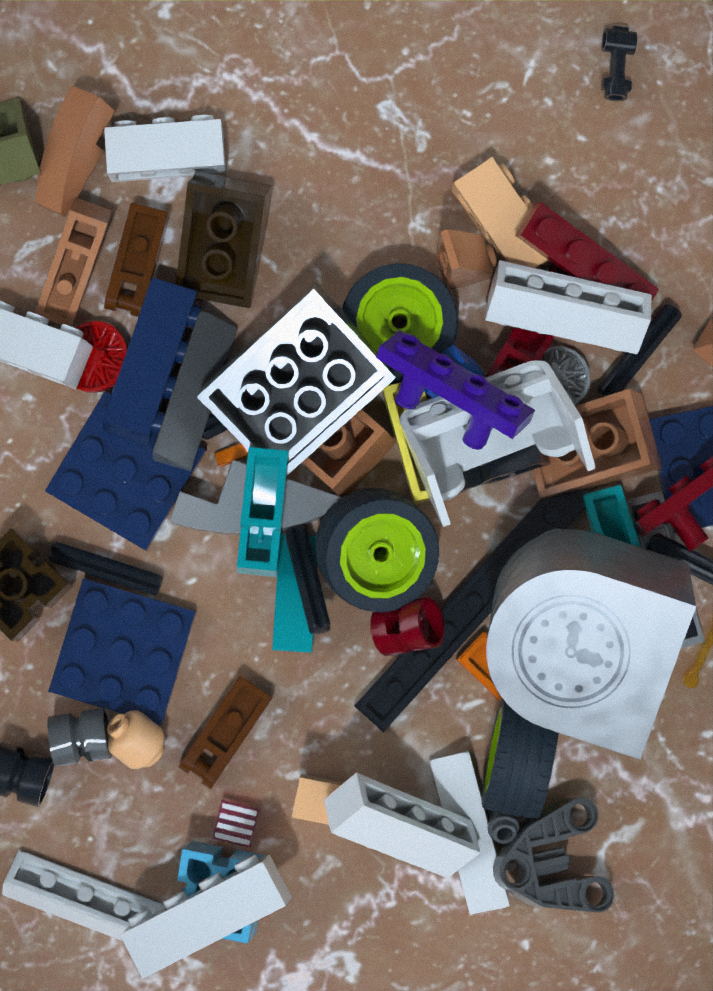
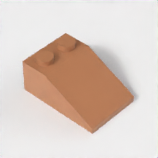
[533,389,662,499]
[301,409,396,498]

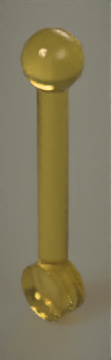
[683,618,713,688]

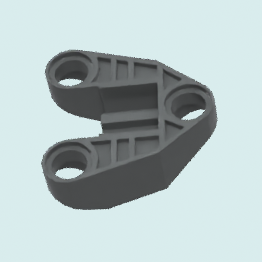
[493,797,614,912]

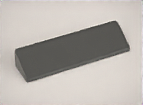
[152,310,237,471]

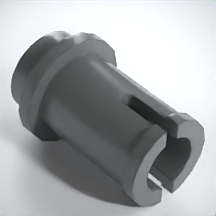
[486,809,519,844]

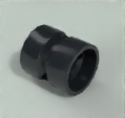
[0,742,54,807]

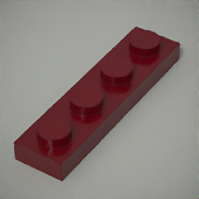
[515,202,659,302]

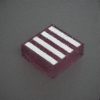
[212,799,260,848]

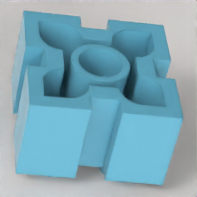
[177,841,267,944]

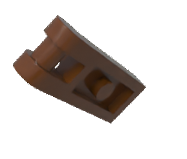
[104,203,170,317]
[178,676,273,789]

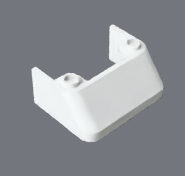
[400,360,595,527]

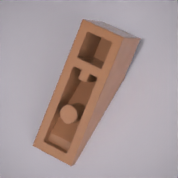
[35,197,112,327]
[436,229,497,291]

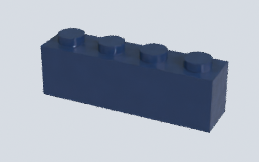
[103,277,202,446]

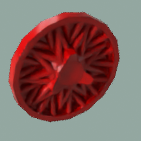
[75,321,128,393]

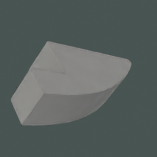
[170,460,342,535]

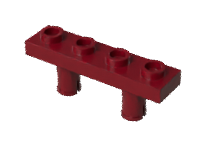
[633,456,713,551]

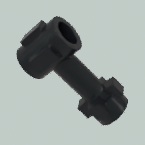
[601,26,637,101]

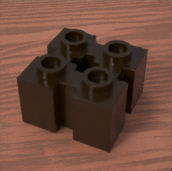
[0,528,74,642]

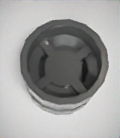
[47,708,112,767]

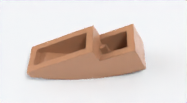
[35,86,115,217]

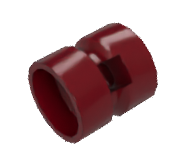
[370,597,444,656]

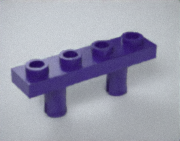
[376,330,535,450]

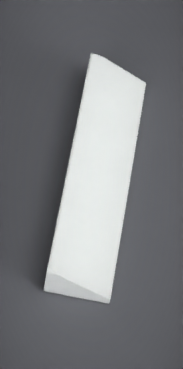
[430,750,510,915]
[2,850,166,941]

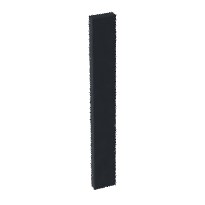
[355,490,586,732]

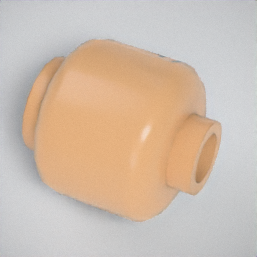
[106,710,165,769]

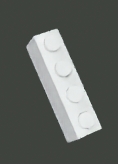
[485,260,652,354]
[324,773,481,878]
[120,854,292,979]

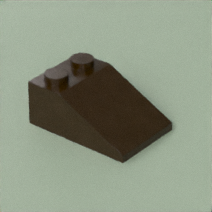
[176,172,273,308]

